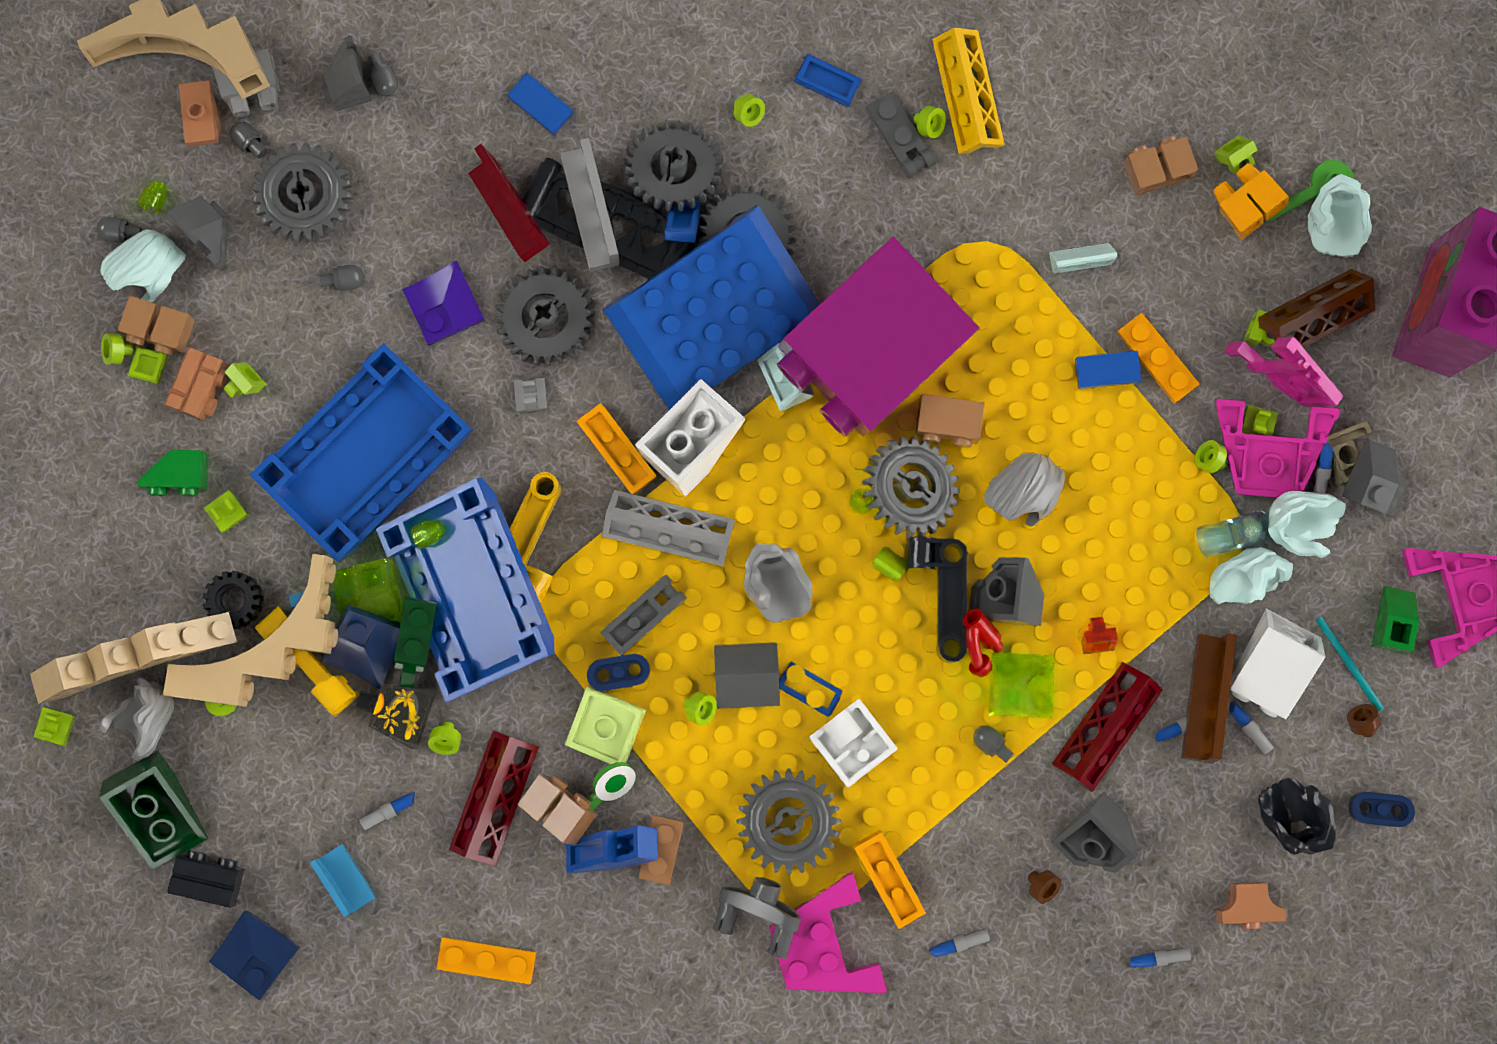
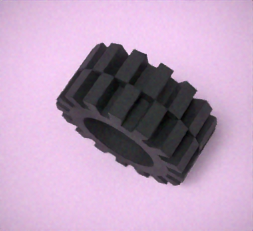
[203,571,264,629]

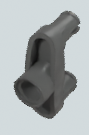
[713,877,802,959]

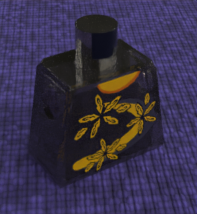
[356,684,436,749]

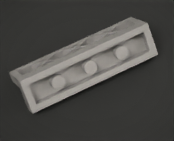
[560,138,619,272]
[602,490,735,566]

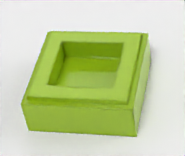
[128,347,168,385]

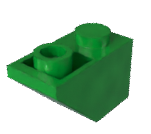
[138,450,209,497]
[1371,586,1419,654]

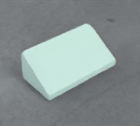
[1049,243,1118,274]
[757,342,814,411]

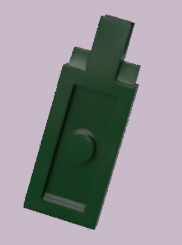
[394,597,437,688]

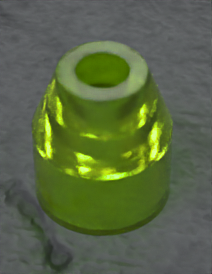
[137,180,167,215]
[849,488,874,515]
[411,520,446,550]

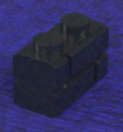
[167,850,245,908]

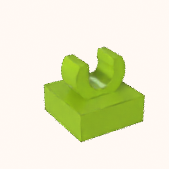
[1213,135,1258,174]
[1244,309,1275,347]
[224,362,267,398]
[1242,405,1278,435]
[204,490,249,534]
[33,707,75,746]

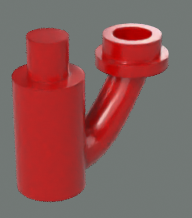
[963,609,1004,677]

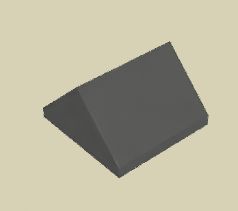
[714,643,780,709]

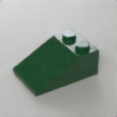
[99,750,208,870]

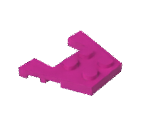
[1224,336,1343,407]
[1215,398,1340,498]
[1401,548,1497,668]
[769,871,887,993]

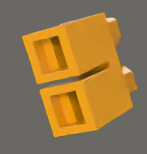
[1213,163,1289,241]

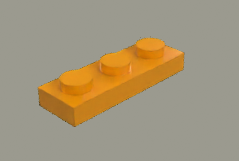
[1116,313,1199,404]
[576,403,657,495]
[852,830,926,929]
[436,937,537,984]

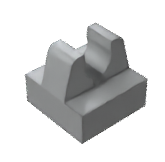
[514,378,548,413]

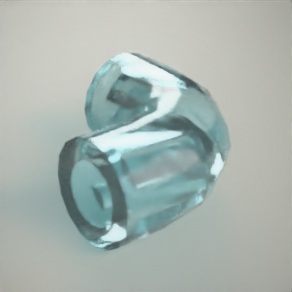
[1196,511,1270,558]

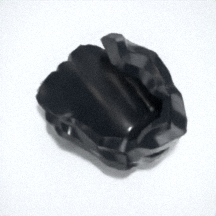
[1258,777,1336,855]

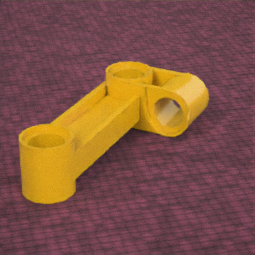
[510,472,562,604]
[255,606,359,717]

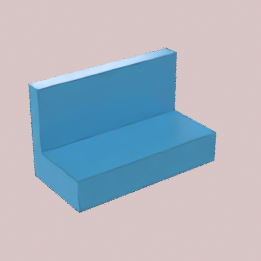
[310,844,377,917]

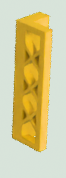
[932,28,1005,155]

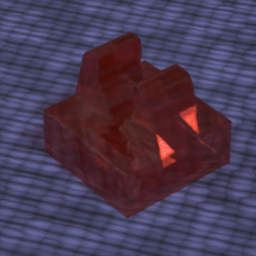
[1081,616,1118,655]

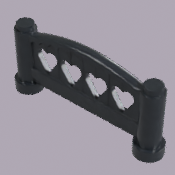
[522,158,699,281]

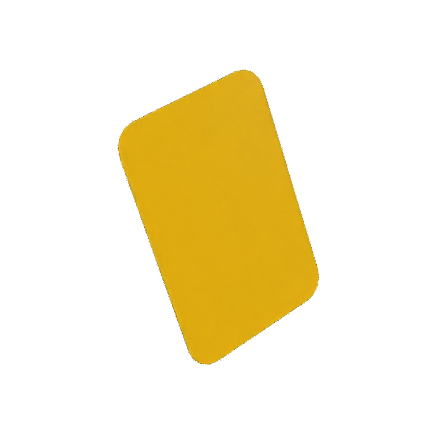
[541,241,1244,909]

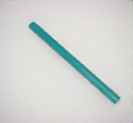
[1315,616,1384,712]

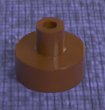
[1347,704,1381,737]
[1027,870,1061,904]

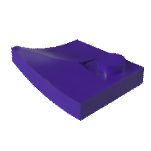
[402,260,485,346]

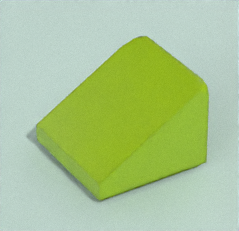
[872,547,906,582]

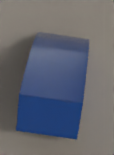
[566,825,658,873]

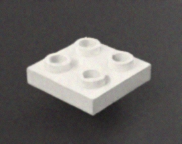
[809,699,898,788]

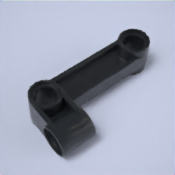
[906,537,968,663]

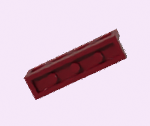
[468,143,550,262]
[1052,662,1163,792]
[449,730,539,866]

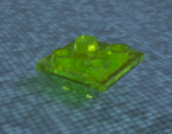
[333,558,403,622]
[989,653,1054,719]

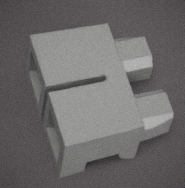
[212,48,281,119]

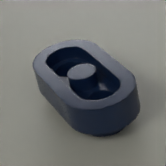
[587,654,650,691]
[1349,792,1415,827]

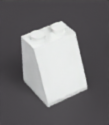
[1230,608,1325,719]

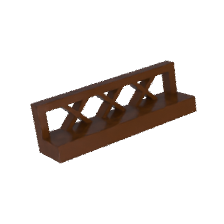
[1258,269,1375,359]
[1181,633,1237,764]

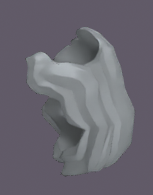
[984,453,1065,527]
[744,544,813,623]
[101,676,174,761]

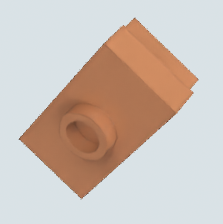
[178,80,222,147]
[1216,882,1286,929]

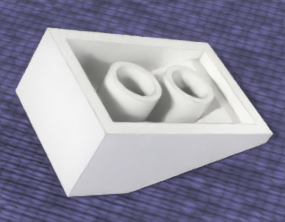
[635,379,745,497]

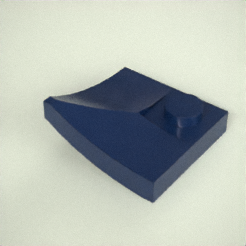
[321,604,400,689]
[209,910,300,1000]

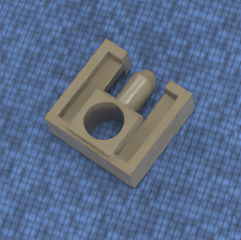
[1327,421,1372,486]

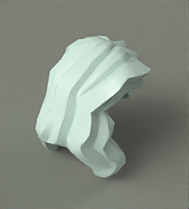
[1308,174,1372,258]
[100,230,186,302]
[1268,491,1346,558]
[1209,547,1293,605]

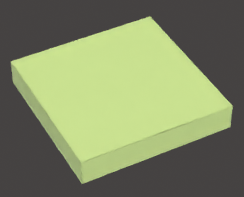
[565,686,646,764]

